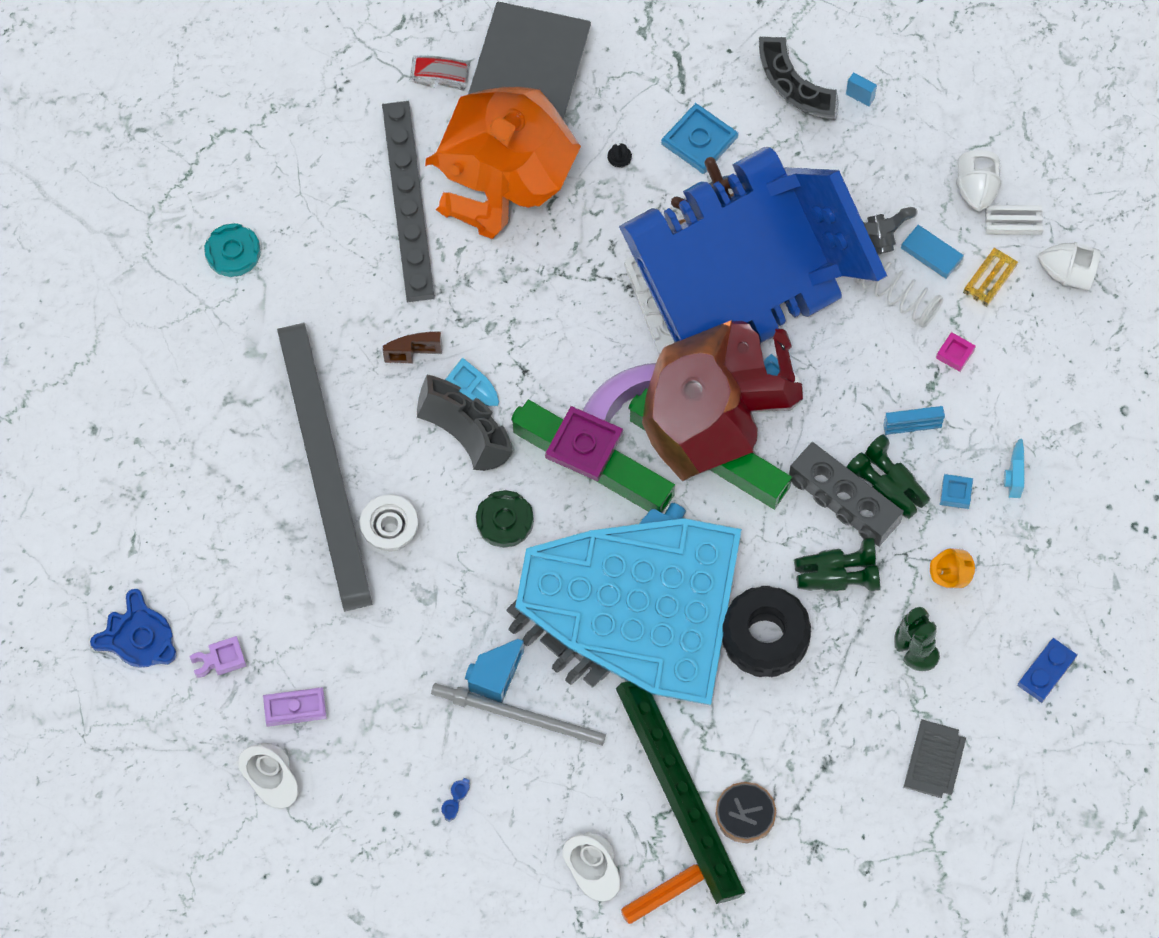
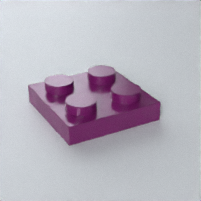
[545,406,623,482]

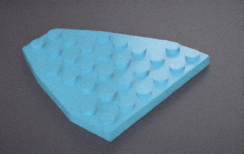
[515,518,742,705]

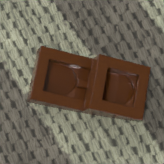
[382,331,442,363]

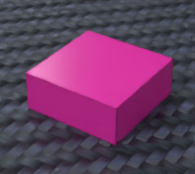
[936,332,976,372]

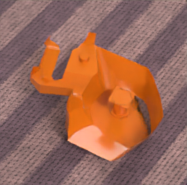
[425,87,581,239]

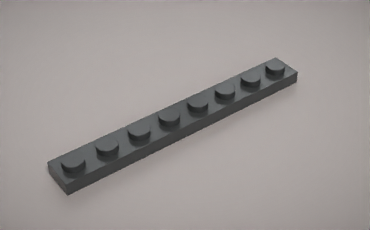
[382,101,435,303]

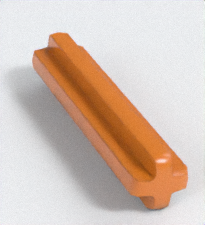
[621,864,704,924]

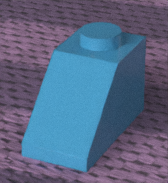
[465,639,524,703]

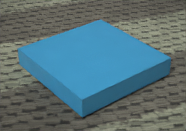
[661,103,738,174]

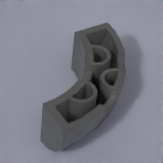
[759,37,839,119]
[417,374,513,471]

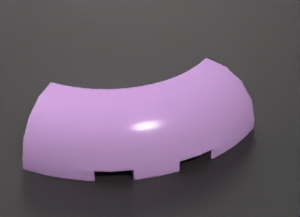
[583,363,656,422]

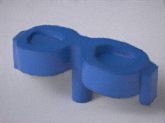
[441,778,470,822]

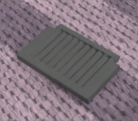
[903,719,966,798]

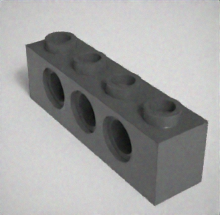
[789,441,904,547]

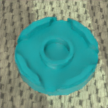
[204,223,261,277]

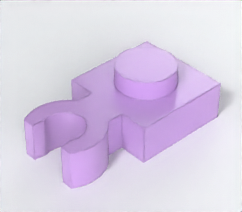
[190,636,246,678]

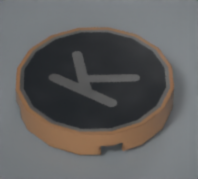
[715,782,776,844]

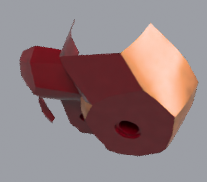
[642,320,803,481]

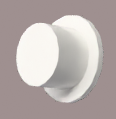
[360,494,418,552]

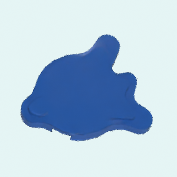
[90,589,176,668]

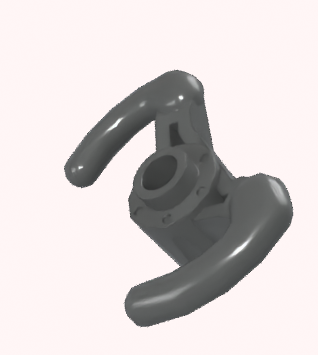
[863,207,918,254]

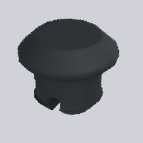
[607,143,632,167]

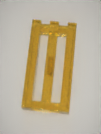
[963,247,1018,307]

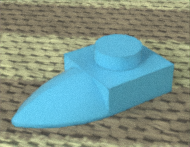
[445,358,499,406]
[1004,439,1024,498]

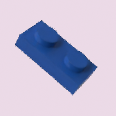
[1017,638,1077,703]

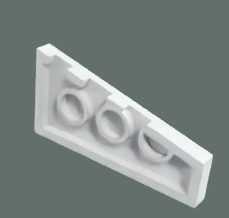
[624,256,675,355]

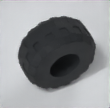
[722,586,811,677]

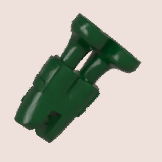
[847,434,930,519]
[794,538,880,592]
[894,607,940,671]

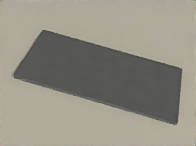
[468,1,591,119]

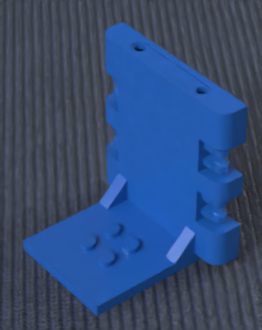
[619,147,887,344]

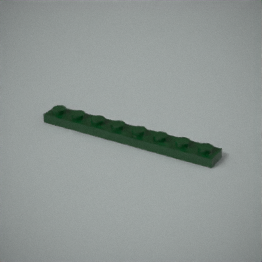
[616,681,746,904]

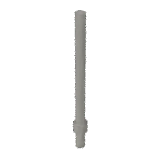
[431,683,606,746]

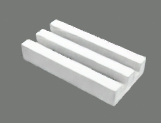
[985,205,1043,235]

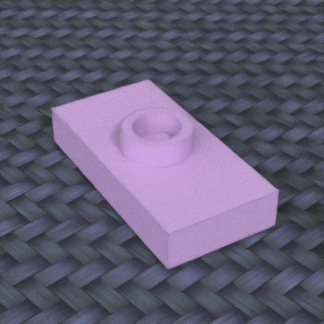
[263,687,327,727]

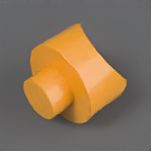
[930,548,975,589]

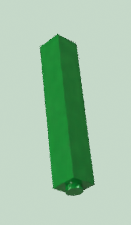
[628,388,792,510]
[511,399,675,513]

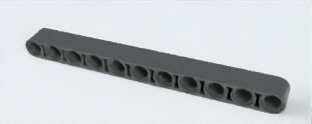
[277,322,373,612]

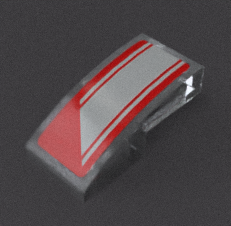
[409,55,470,91]

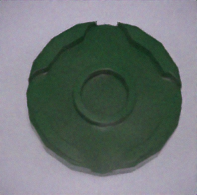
[475,490,534,548]

